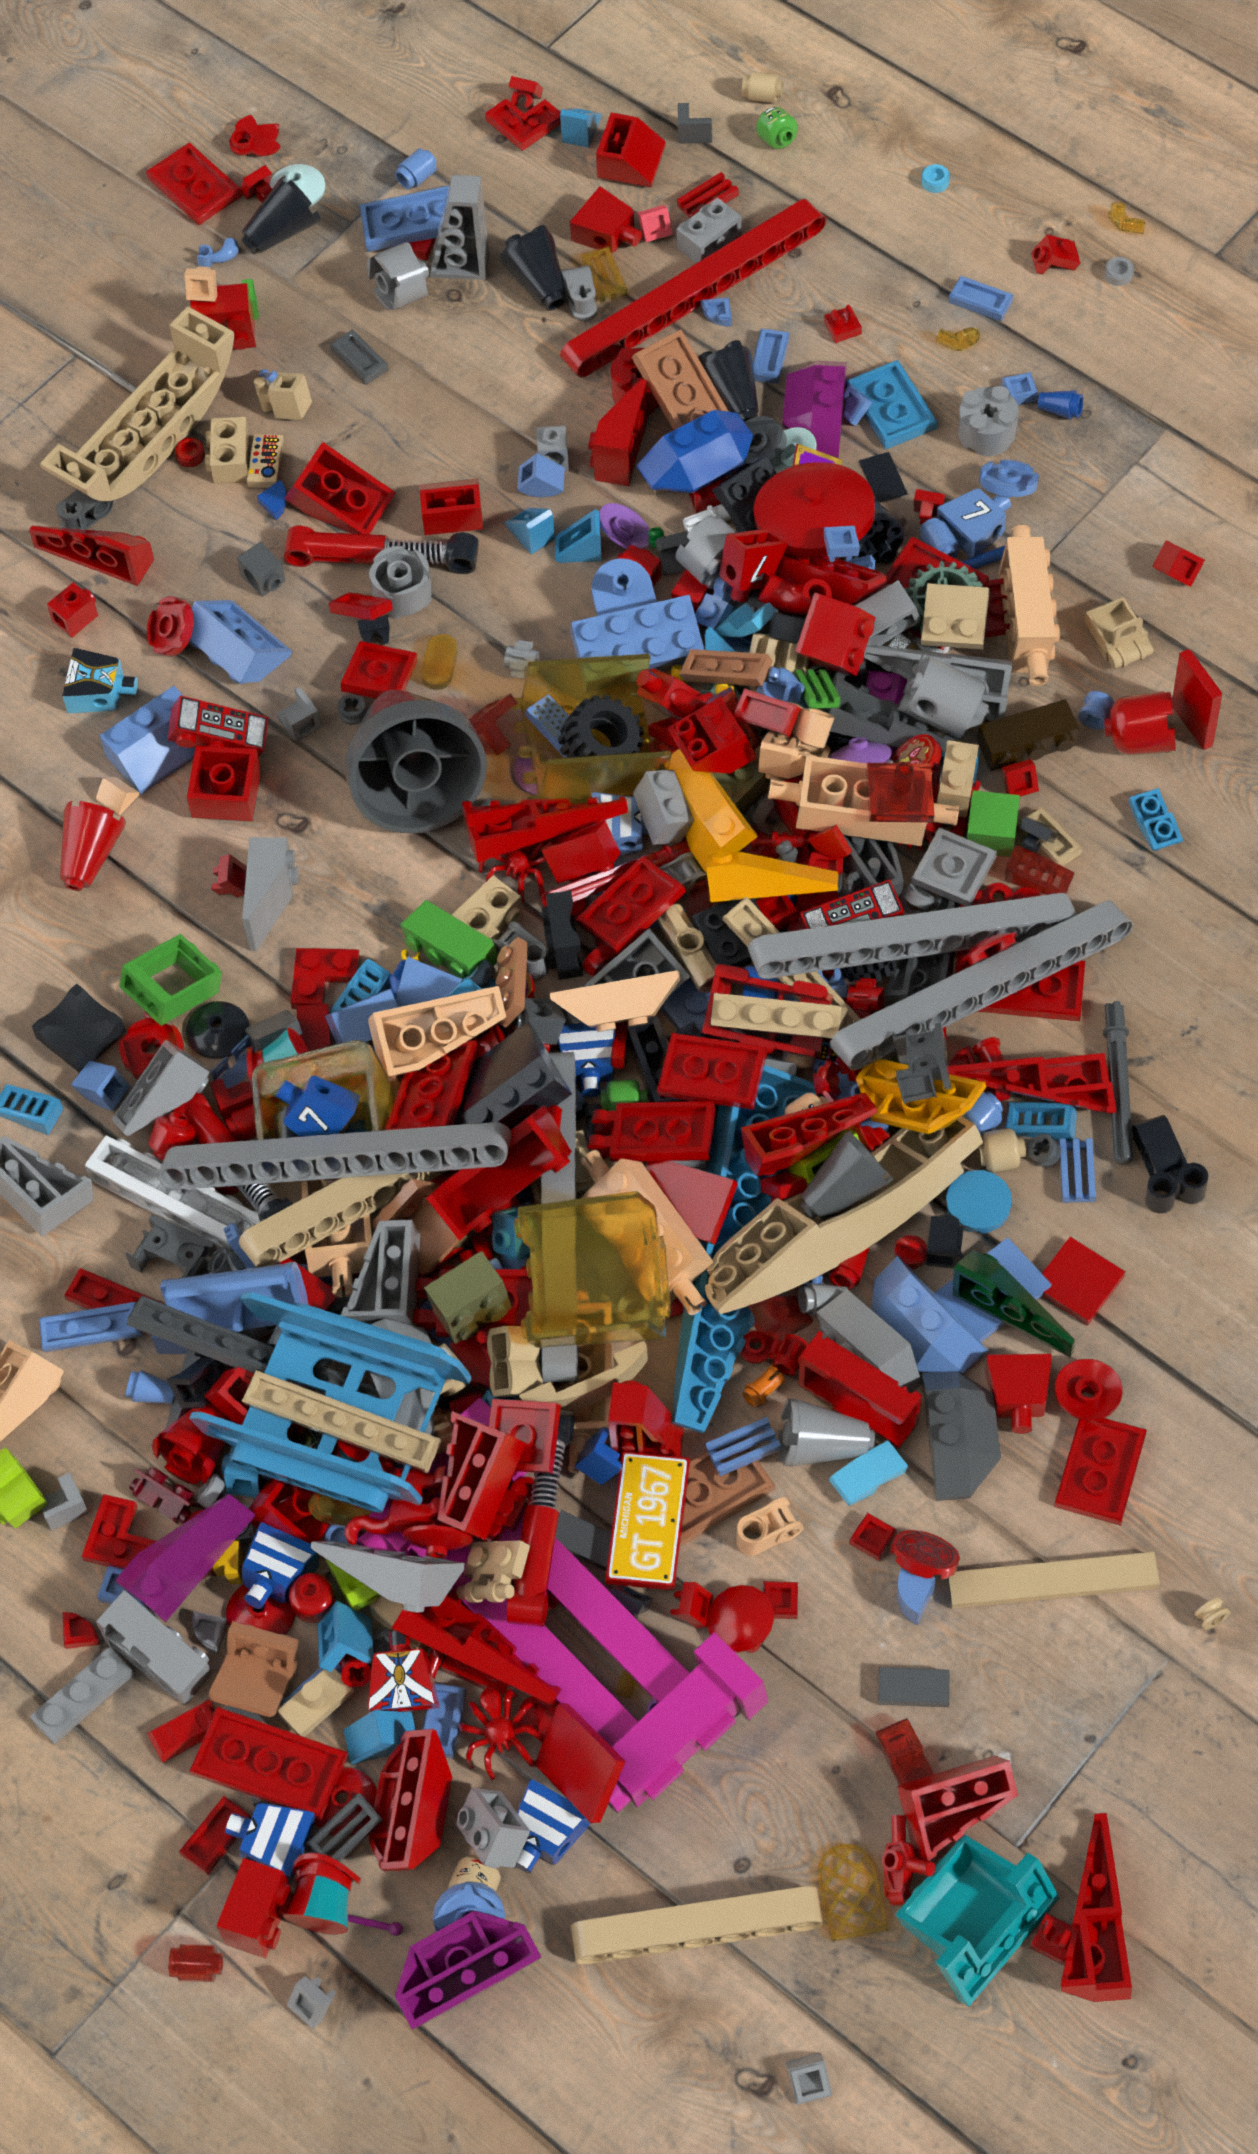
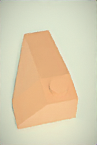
[368,986,506,1077]
[0,1340,64,1442]

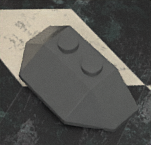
[921,1371,1001,1501]

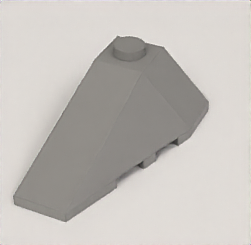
[370,1319,434,1436]
[311,1541,465,1612]

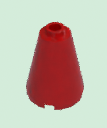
[60,801,126,891]
[151,1402,234,1485]

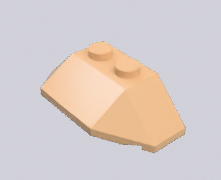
[758,731,831,781]
[550,970,681,1032]

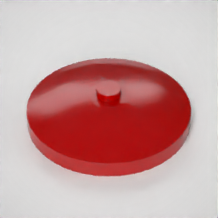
[754,462,875,557]

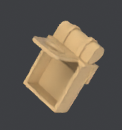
[1085,597,1153,669]

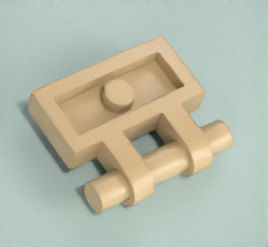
[456,1541,530,1603]

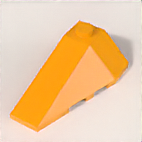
[664,749,758,873]
[706,850,838,902]

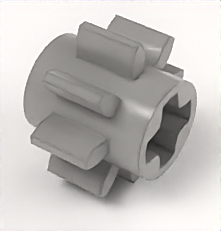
[504,640,539,679]

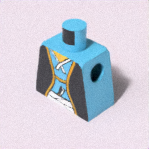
[62,648,138,713]

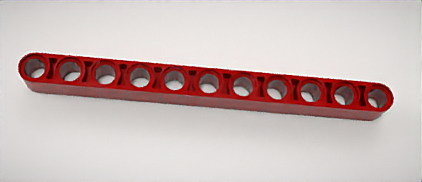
[560,199,827,378]

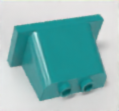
[895,1834,1060,2007]

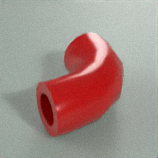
[757,573,832,615]

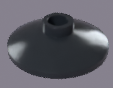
[186,1001,250,1059]

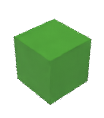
[967,790,1020,858]

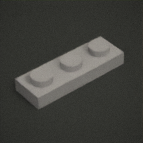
[30,1647,134,1745]

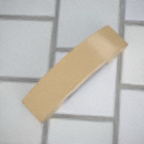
[519,1341,648,1411]

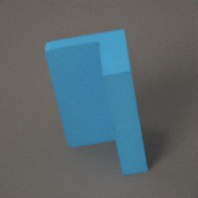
[317,1601,374,1672]

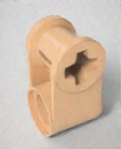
[788,702,835,748]
[736,1497,804,1556]

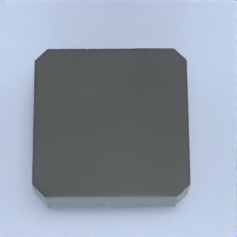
[245,1010,303,1050]

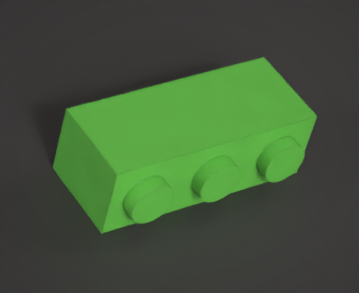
[400,900,498,979]

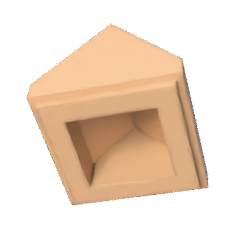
[96,777,140,816]

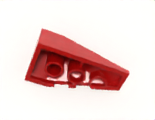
[29,526,155,586]
[741,1093,877,1176]
[248,1478,333,1544]

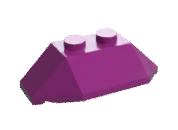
[782,360,847,458]
[395,1911,542,2030]

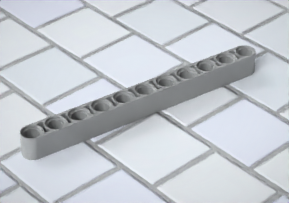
[748,893,1077,979]
[830,900,1133,1070]
[541,1052,578,1383]
[158,1122,512,1190]

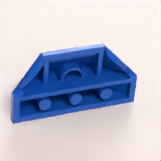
[637,410,753,493]

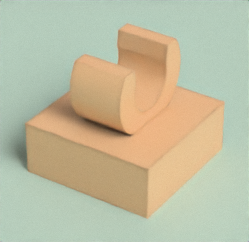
[184,266,217,302]

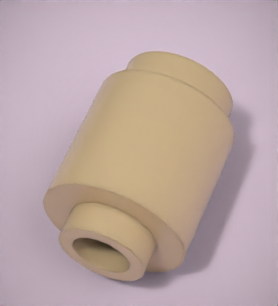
[742,72,784,103]

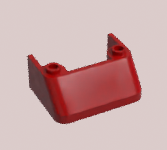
[426,1105,572,1241]

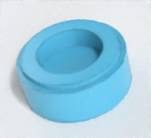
[921,164,950,193]

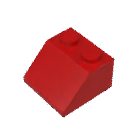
[795,593,876,676]

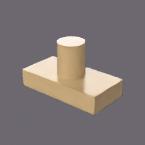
[277,1668,355,1737]

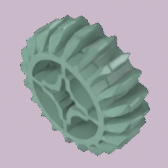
[905,560,983,635]

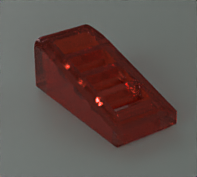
[1004,845,1075,895]

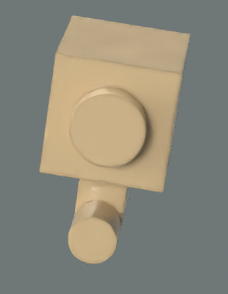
[253,372,312,420]

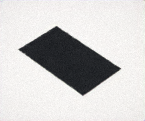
[859,452,908,503]

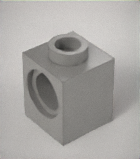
[536,426,569,471]

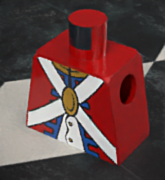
[368,1631,440,1712]

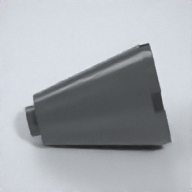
[800,1130,893,1220]

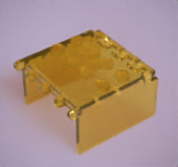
[509,654,672,804]

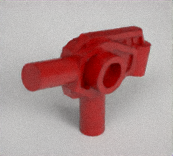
[882,1815,935,1906]

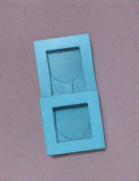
[714,603,777,637]
[829,1441,908,1506]

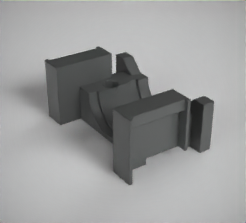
[892,1023,951,1104]
[126,1214,217,1278]

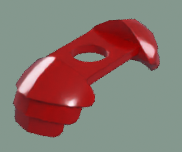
[813,1060,890,1151]

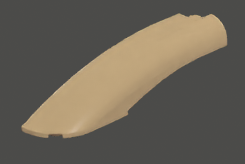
[705,1116,983,1314]

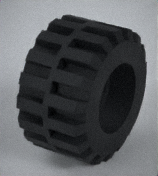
[558,695,644,781]

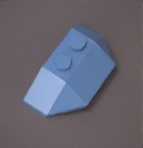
[871,1256,988,1374]

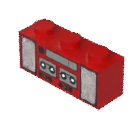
[167,695,269,757]
[800,879,904,930]

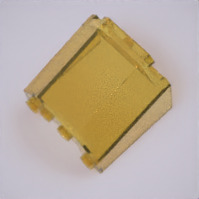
[514,1191,671,1348]

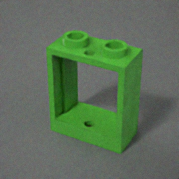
[119,934,222,1026]

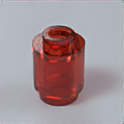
[168,1944,223,1982]

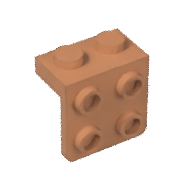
[371,1179,462,1274]
[209,1621,299,1717]

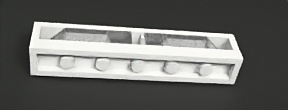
[84,1135,260,1253]

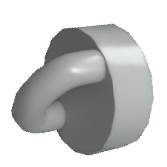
[899,883,934,914]
[196,1473,231,1508]

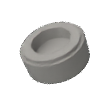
[1104,257,1134,286]

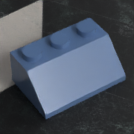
[189,600,293,684]
[99,686,195,795]

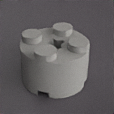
[367,242,429,310]
[958,386,1019,456]
[676,515,736,589]
[369,546,432,619]

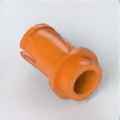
[742,1366,785,1407]

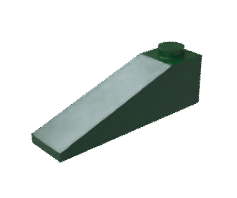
[952,1250,1075,1358]

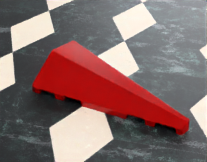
[462,797,628,863]
[948,1053,1116,1114]
[392,1591,561,1705]
[1060,1813,1132,2002]

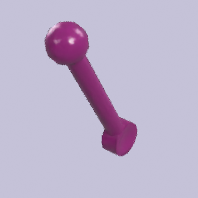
[348,1914,403,1936]

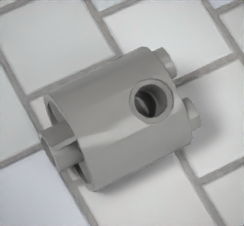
[898,654,989,739]

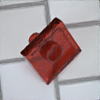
[468,693,518,755]
[866,762,935,823]

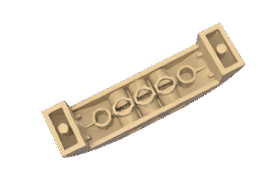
[40,306,234,501]

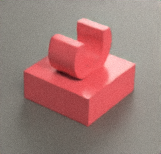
[637,205,673,242]

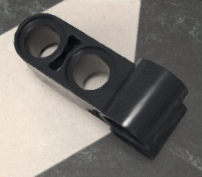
[1132,1115,1209,1214]

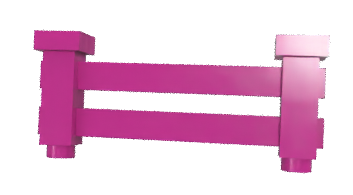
[358,1398,769,1813]

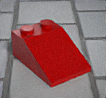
[588,379,649,486]
[284,442,396,534]

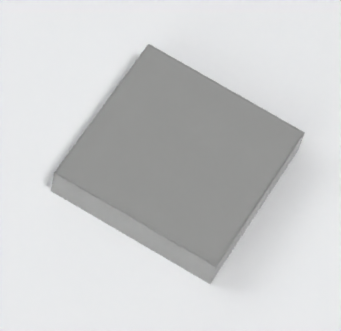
[912,828,997,906]

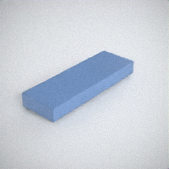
[39,1302,142,1352]

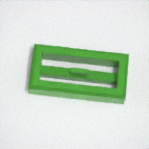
[795,669,840,708]

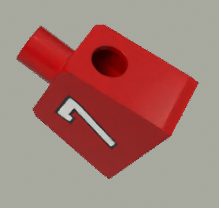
[719,529,788,602]

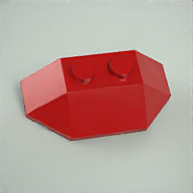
[776,553,886,605]
[368,1729,452,1871]

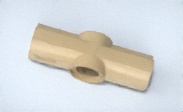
[656,904,717,994]

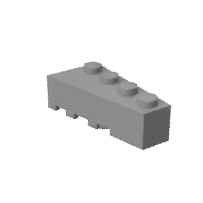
[429,175,489,280]

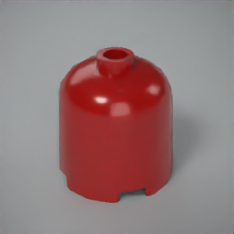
[1104,691,1176,755]

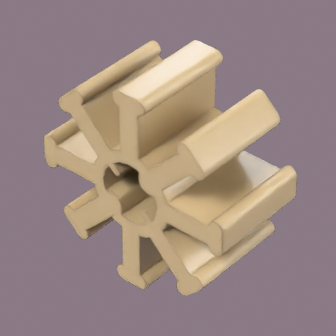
[749,632,809,675]

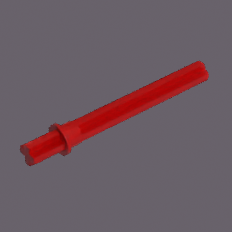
[541,840,691,907]

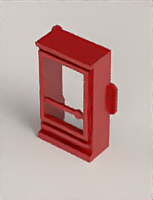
[702,964,833,1058]
[798,1331,922,1449]

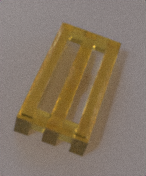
[582,247,627,303]

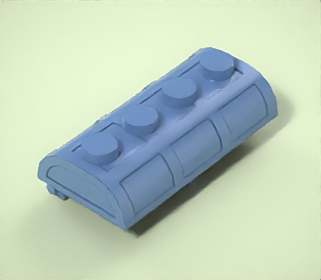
[160,1262,308,1332]

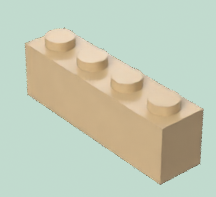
[711,993,848,1039]

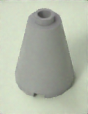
[779,1398,875,1467]

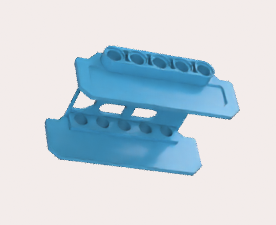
[189,1292,472,1513]

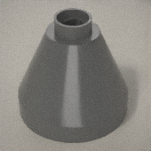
[345,690,487,833]

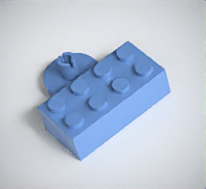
[570,559,704,690]

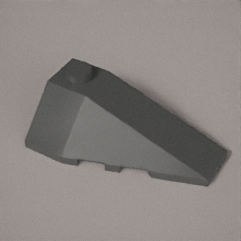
[560,929,691,1025]

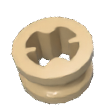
[1195,1597,1231,1630]

